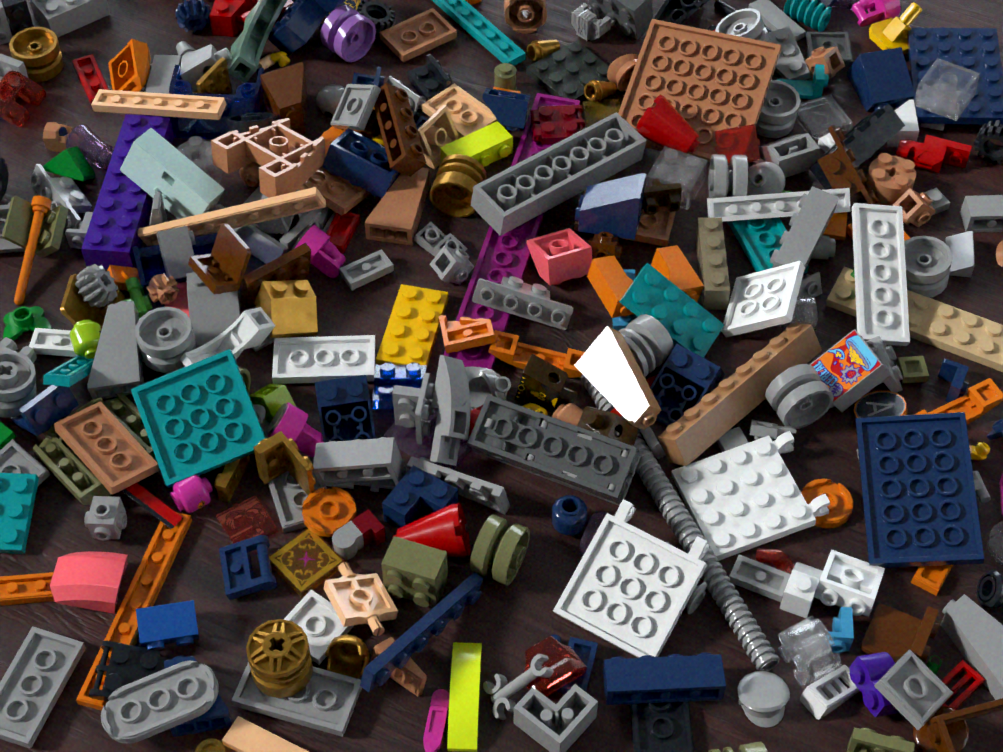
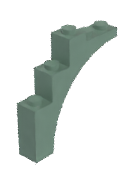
[228,0,287,84]

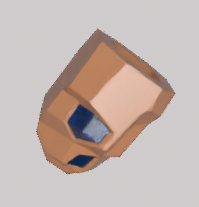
[43,122,85,152]

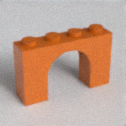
[587,245,704,318]

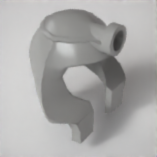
[465,367,511,411]

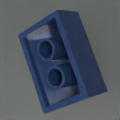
[322,128,401,198]

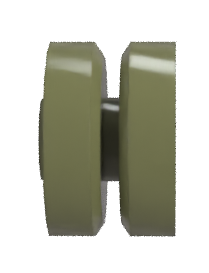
[470,515,530,586]

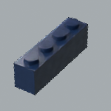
[603,652,726,705]

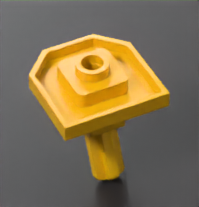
[869,2,922,54]

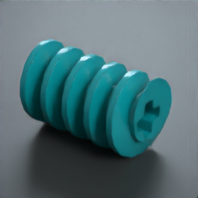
[784,0,832,32]

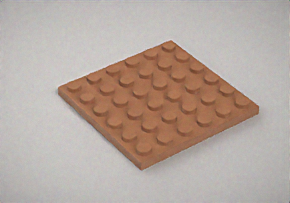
[618,19,781,167]

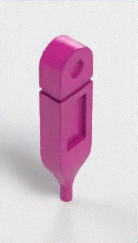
[423,689,450,752]

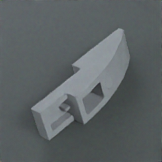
[430,355,470,466]

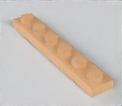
[91,89,227,120]

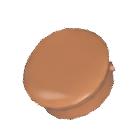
[607,54,639,92]

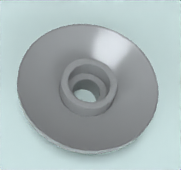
[747,162,785,196]

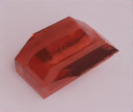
[523,636,587,696]

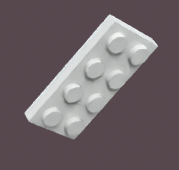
[272,335,376,384]

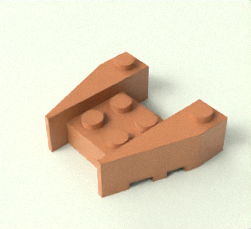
[211,118,325,198]

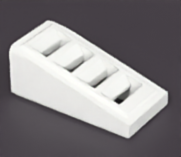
[800,665,860,720]

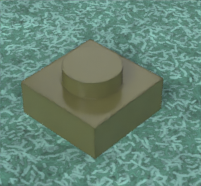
[897,356,929,384]

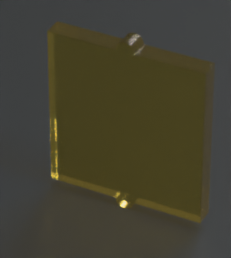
[583,99,620,127]

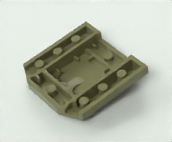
[33,392,158,505]

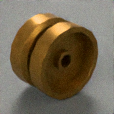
[9,27,64,82]

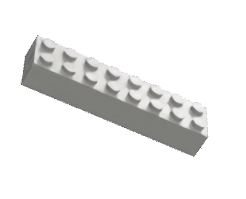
[471,112,647,236]

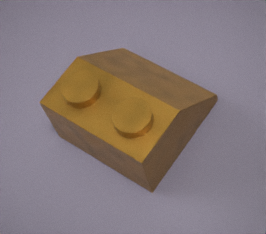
[255,280,318,338]

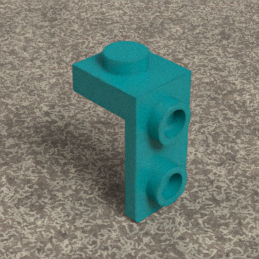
[777,64,829,100]

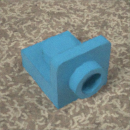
[821,607,854,653]

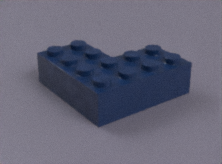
[268,0,345,56]

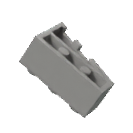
[313,437,407,492]

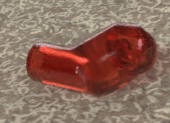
[756,548,794,574]

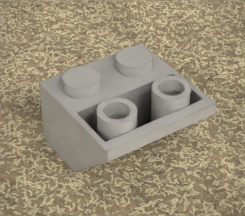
[753,133,820,178]

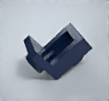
[938,359,969,402]

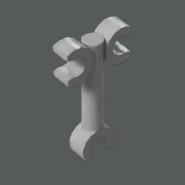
[483,654,554,720]

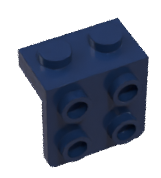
[10,385,79,436]

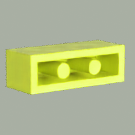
[440,121,513,167]

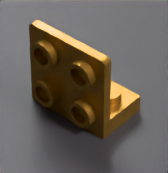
[191,57,232,98]

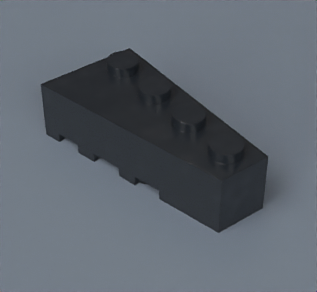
[809,104,905,190]

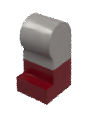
[332,509,386,560]

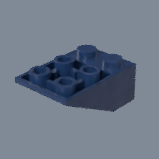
[650,344,725,426]
[315,375,376,443]

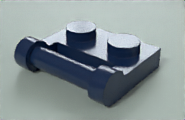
[219,535,277,600]

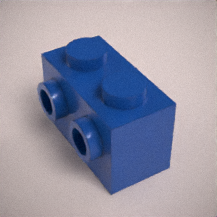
[136,600,199,650]

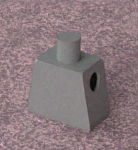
[180,44,232,92]

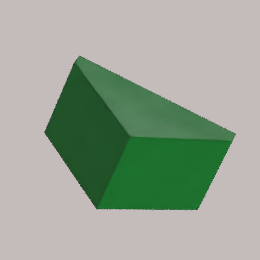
[43,146,95,181]

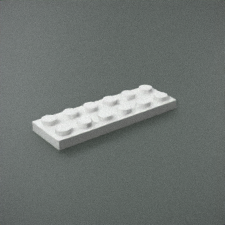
[852,203,910,346]

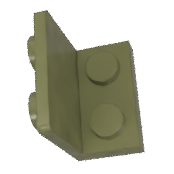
[2,196,69,258]

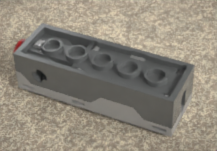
[468,394,641,506]

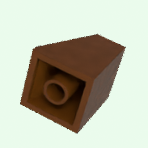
[260,62,308,136]

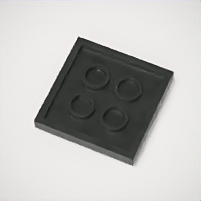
[526,40,610,102]

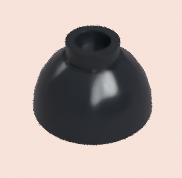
[976,570,1003,609]

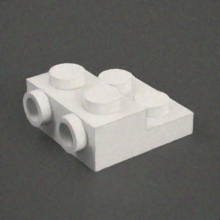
[814,550,885,617]

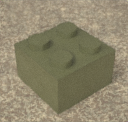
[381,536,448,608]

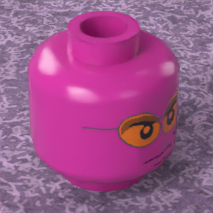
[170,475,213,513]

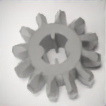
[75,264,118,308]

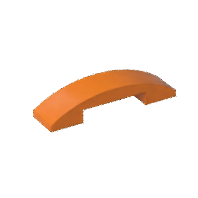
[489,330,585,378]
[913,378,1003,425]

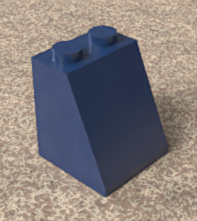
[846,47,915,112]
[575,173,646,240]

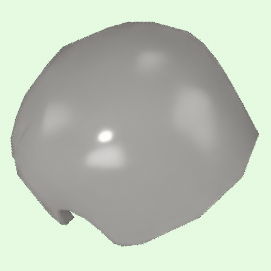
[316,84,345,116]

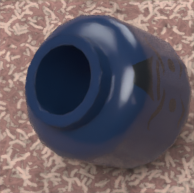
[552,495,587,536]

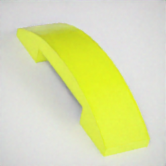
[447,642,482,752]

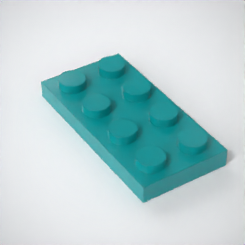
[727,217,809,274]
[619,263,724,358]

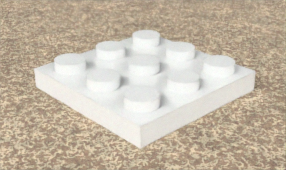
[721,261,805,337]

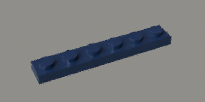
[360,572,483,692]

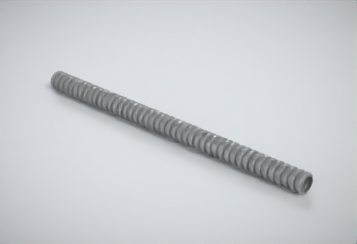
[580,374,779,671]

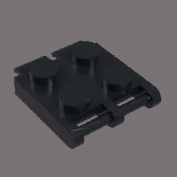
[89,641,169,701]

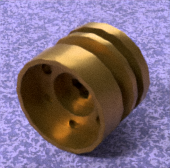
[430,154,486,218]
[246,619,313,698]

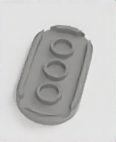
[101,660,219,743]

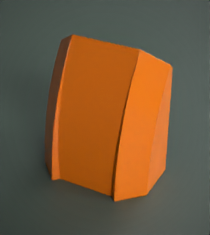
[108,39,151,92]

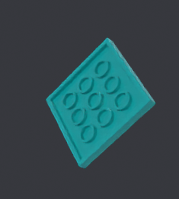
[131,349,266,488]

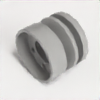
[619,314,674,377]

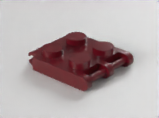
[530,105,585,145]

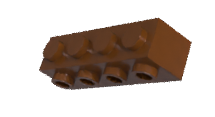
[374,83,426,177]

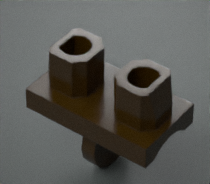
[642,178,682,215]

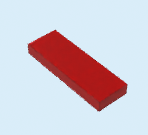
[72,54,109,104]

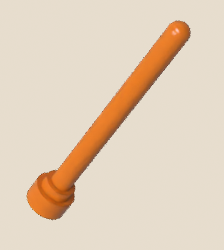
[14,196,52,305]

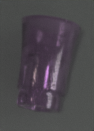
[66,124,114,171]

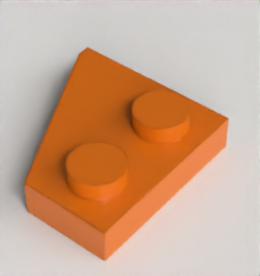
[439,315,496,354]

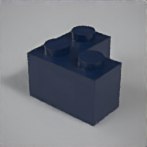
[382,465,459,528]

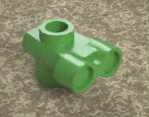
[123,277,153,319]

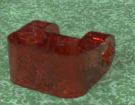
[0,71,47,127]

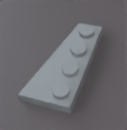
[407,456,510,515]

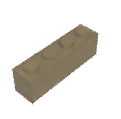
[695,218,730,310]

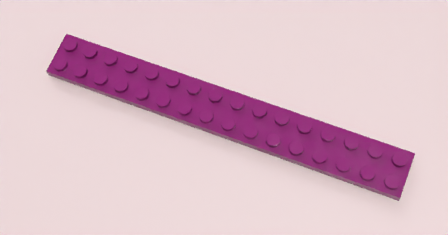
[444,93,580,370]

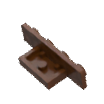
[817,124,879,205]

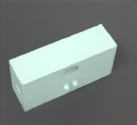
[120,128,225,219]

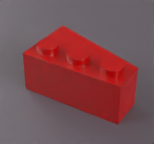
[210,0,258,37]

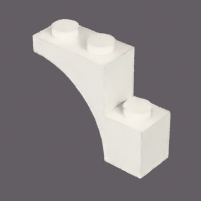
[180,307,276,367]

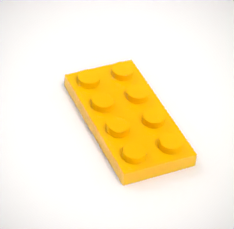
[376,284,449,373]

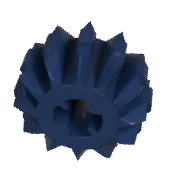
[175,0,211,33]

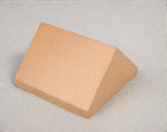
[418,105,460,169]

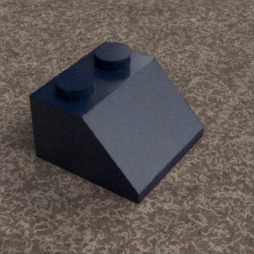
[482,88,531,131]

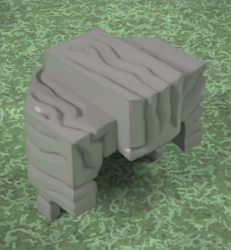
[571,3,615,41]

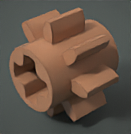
[147,274,180,304]

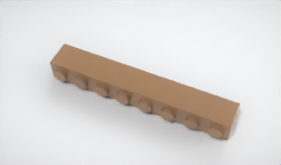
[658,322,822,466]

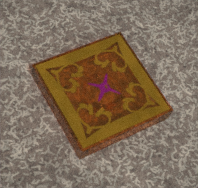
[269,528,345,598]

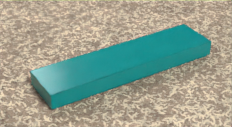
[43,355,94,387]

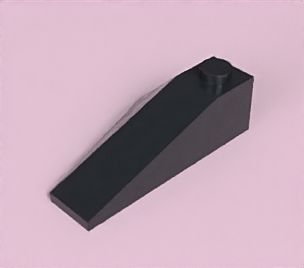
[654,0,709,25]

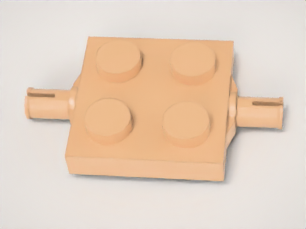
[323,562,398,636]

